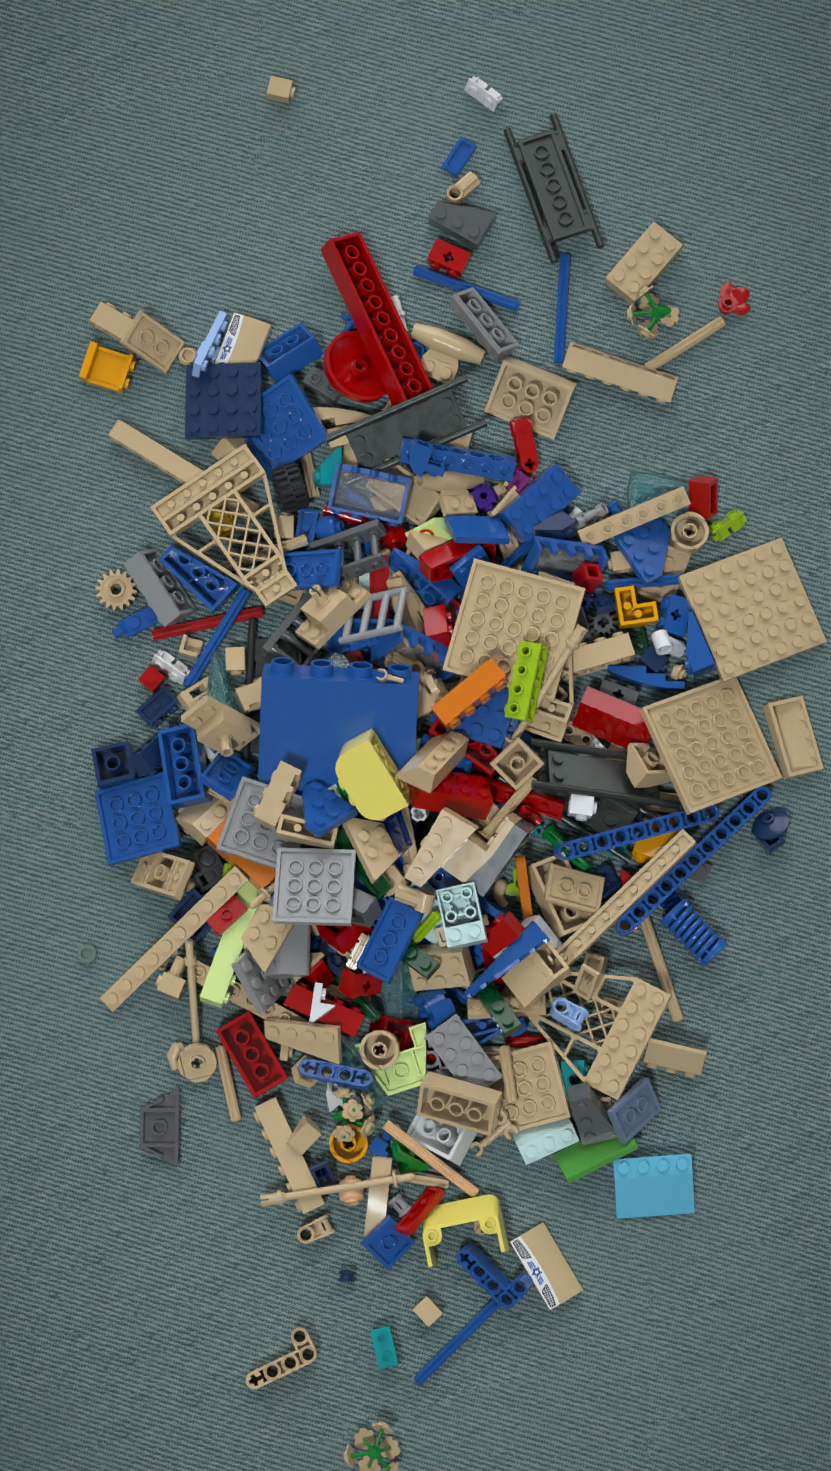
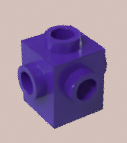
[471,484,498,514]

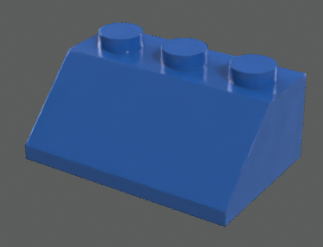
[259,322,324,383]

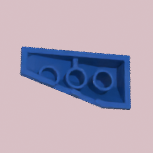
[388,548,463,609]

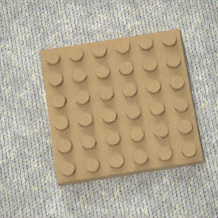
[678,538,827,683]
[442,558,586,701]
[639,677,783,815]

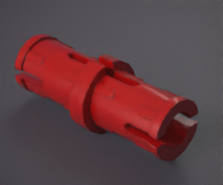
[506,1033,545,1048]

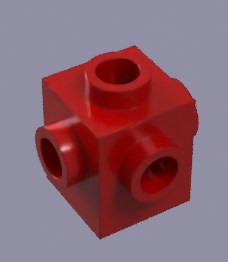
[379,524,407,552]

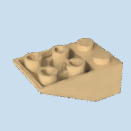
[502,942,572,1008]

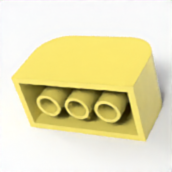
[335,728,411,820]

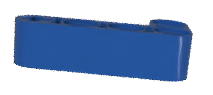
[456,1243,533,1309]

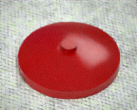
[323,331,386,403]

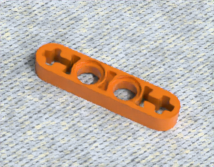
[515,855,533,921]

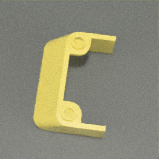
[423,1194,510,1267]

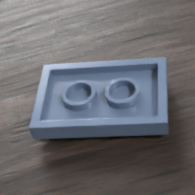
[607,1077,662,1144]

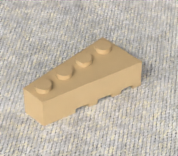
[404,807,479,887]

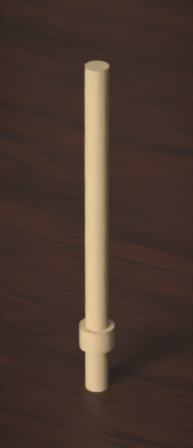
[184,941,200,1043]

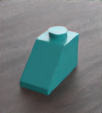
[313,447,343,488]

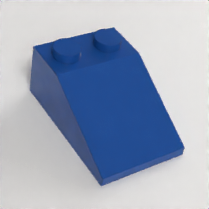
[684,611,715,679]

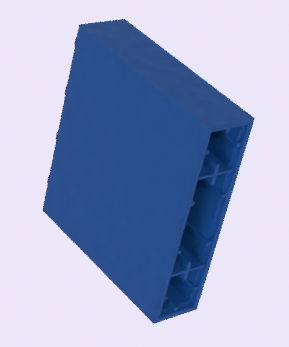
[258,657,420,816]

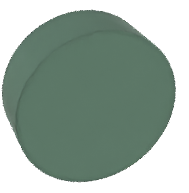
[77,944,97,964]

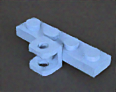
[192,311,228,378]

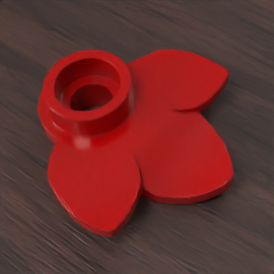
[718,282,751,315]

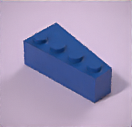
[158,545,241,612]

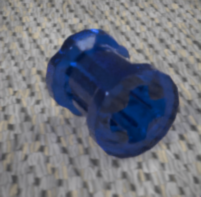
[660,891,681,913]

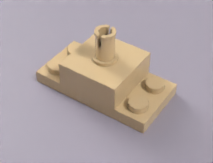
[295,579,372,650]
[181,695,260,757]
[130,852,195,901]

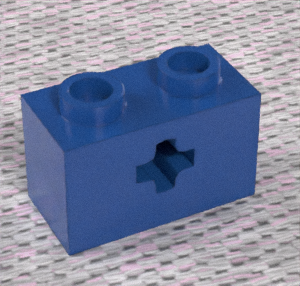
[656,594,690,639]

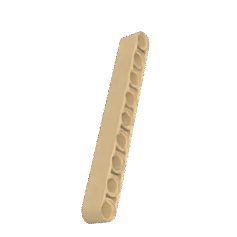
[107,420,259,522]

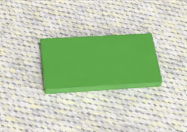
[553,1137,639,1183]

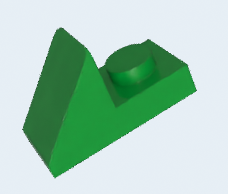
[391,1140,429,1174]

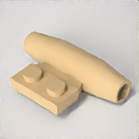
[411,323,486,383]
[415,470,485,517]

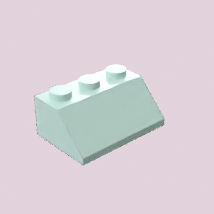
[511,1118,579,1165]

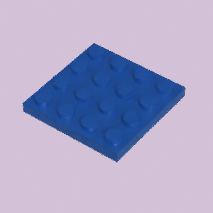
[244,374,328,479]
[95,772,182,866]

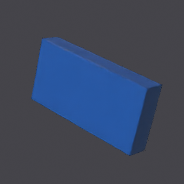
[441,136,477,178]

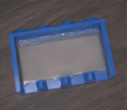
[327,463,413,527]
[521,536,609,594]
[371,623,455,682]

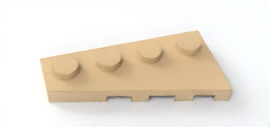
[264,1018,342,1065]

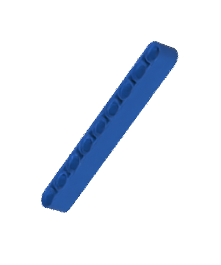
[553,805,719,861]

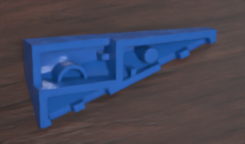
[464,921,550,999]

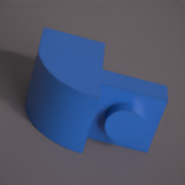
[408,438,445,478]

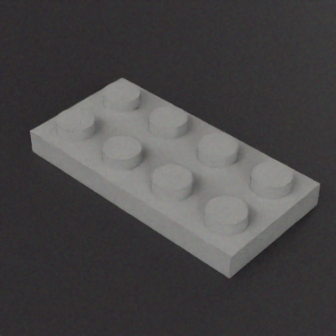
[425,1013,502,1088]

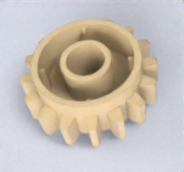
[95,569,138,612]

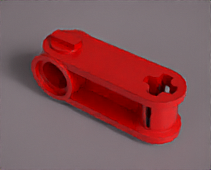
[510,417,538,475]

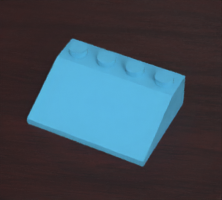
[612,1154,695,1219]

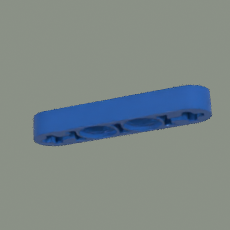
[299,1059,374,1089]

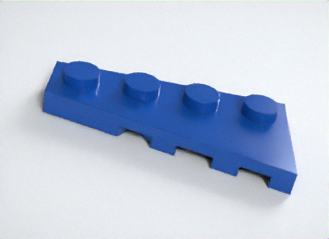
[327,619,404,657]

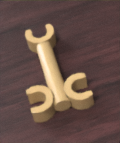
[470,1110,520,1156]

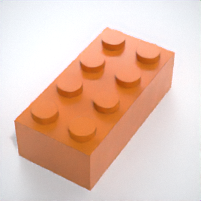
[431,658,508,730]

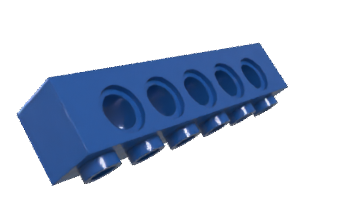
[398,437,516,482]

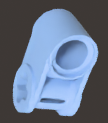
[550,997,589,1031]

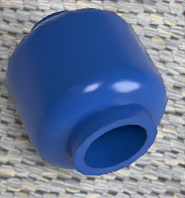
[315,515,345,539]

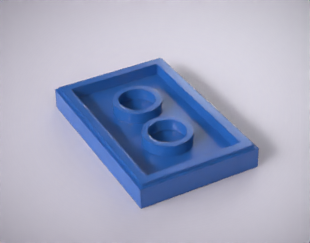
[444,515,510,544]
[198,753,256,802]

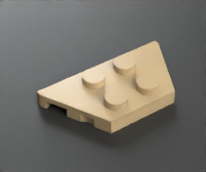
[342,818,399,884]
[241,904,295,973]

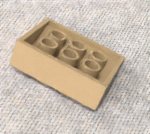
[484,355,577,440]

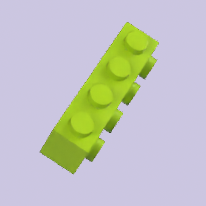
[504,640,549,723]

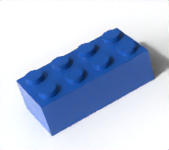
[496,464,581,544]
[157,724,212,809]

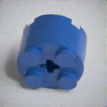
[412,988,456,1030]

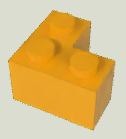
[614,585,659,630]

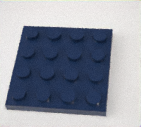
[185,362,262,440]

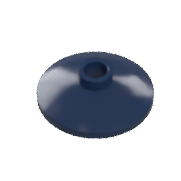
[752,808,790,840]

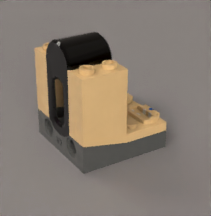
[414,810,537,897]

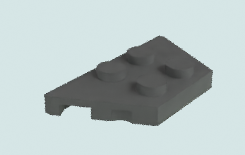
[139,1090,180,1166]

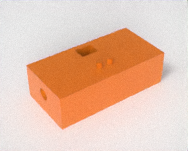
[207,818,276,890]

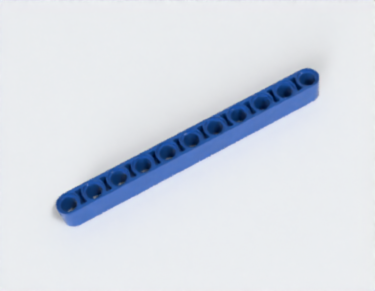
[615,786,771,937]

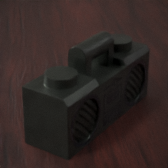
[190,845,238,896]

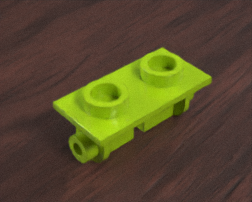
[709,509,747,542]

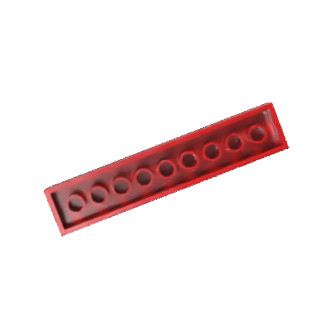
[320,232,433,406]

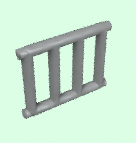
[338,586,410,644]

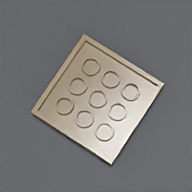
[488,1041,572,1136]

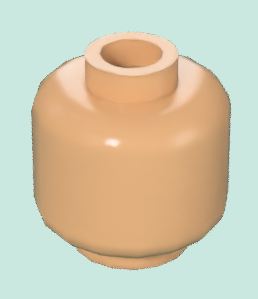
[339,1176,364,1206]

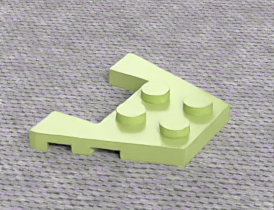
[353,1022,426,1096]

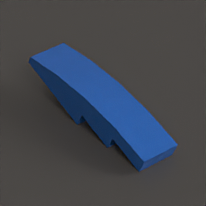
[607,666,685,692]

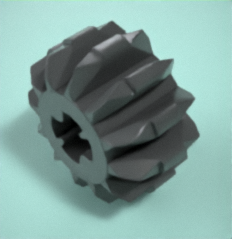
[588,610,619,639]

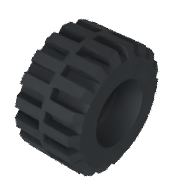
[272,461,310,514]

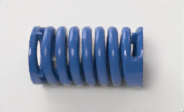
[660,898,728,968]

